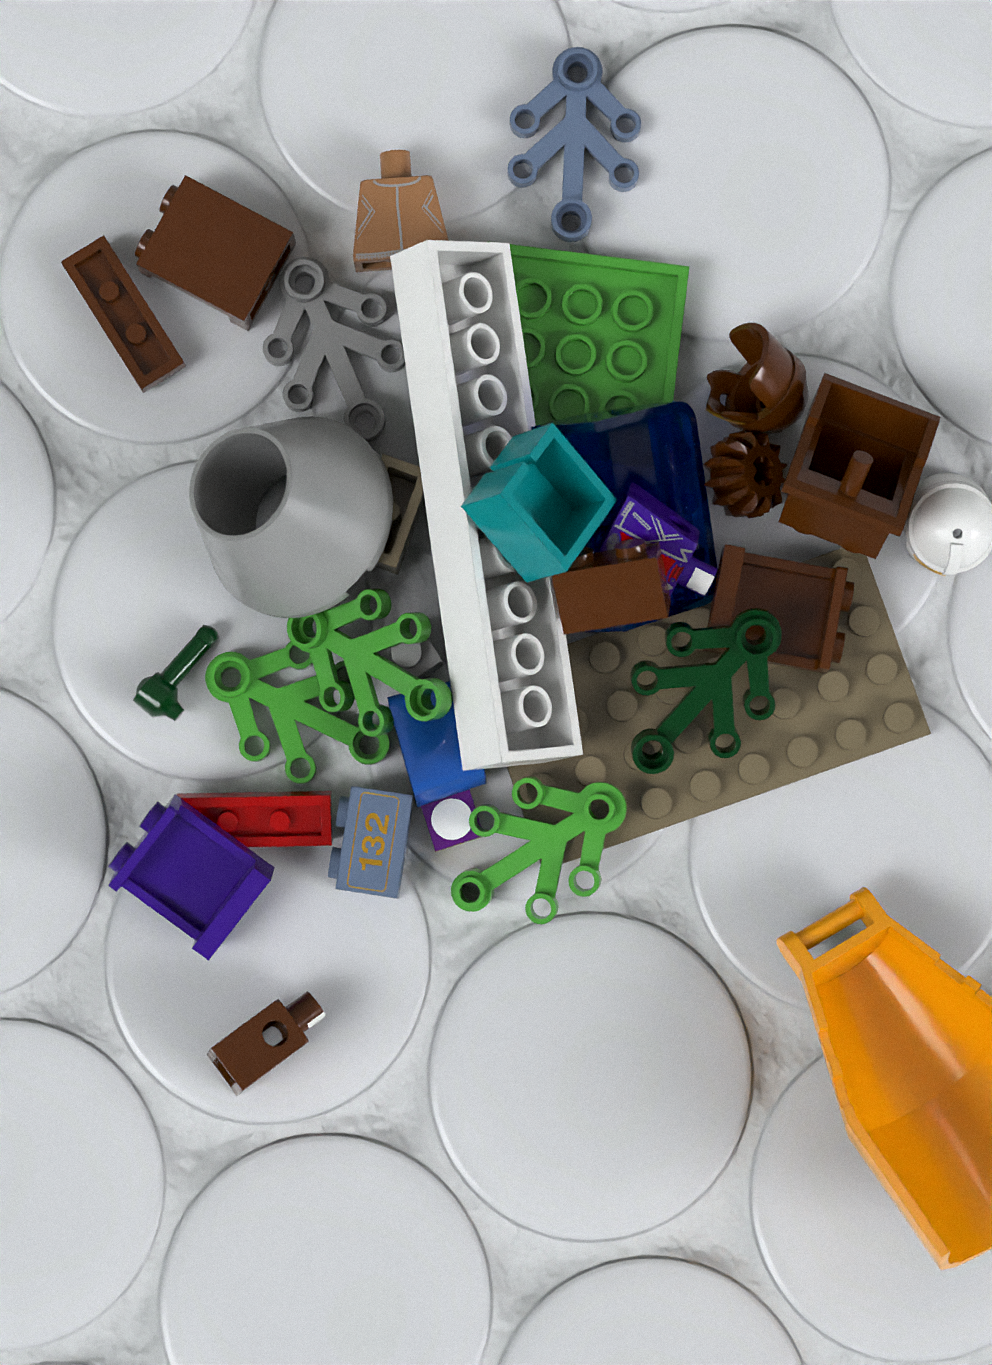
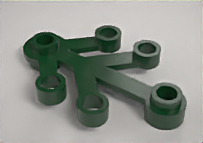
[630,608,782,774]

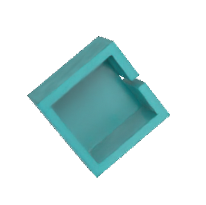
[461,423,617,583]

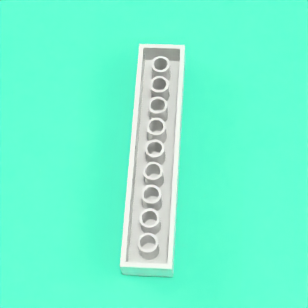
[390,240,583,771]

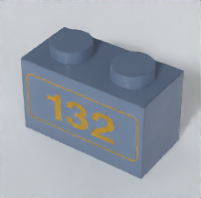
[328,786,414,899]

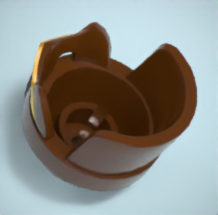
[706,323,809,434]

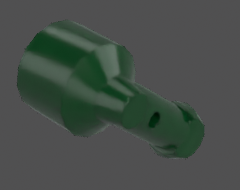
[133,625,219,721]

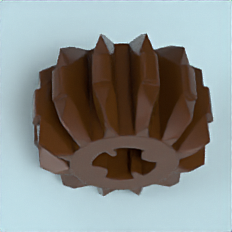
[703,431,789,519]

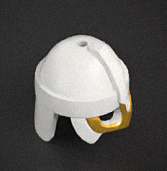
[905,473,992,576]

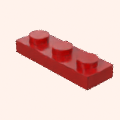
[177,791,333,847]

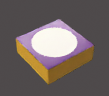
[421,789,482,852]

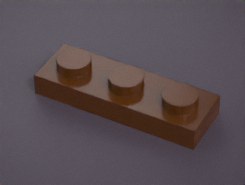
[61,235,186,393]

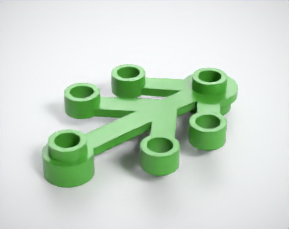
[287,588,453,737]
[205,641,390,784]
[451,776,627,924]

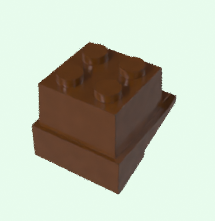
[779,373,941,559]

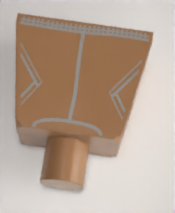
[353,150,449,272]

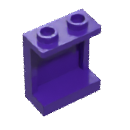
[108,794,275,961]

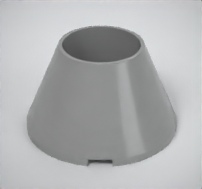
[189,416,393,618]

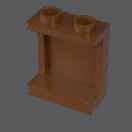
[135,175,296,331]
[703,544,854,674]

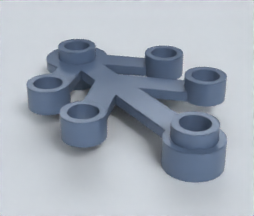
[508,47,641,242]

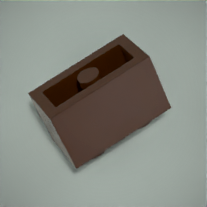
[552,538,671,635]

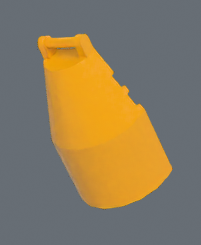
[776,887,992,1270]

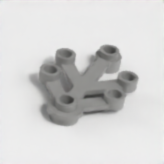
[263,257,405,442]

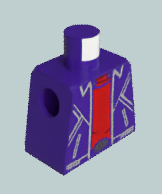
[595,482,717,597]

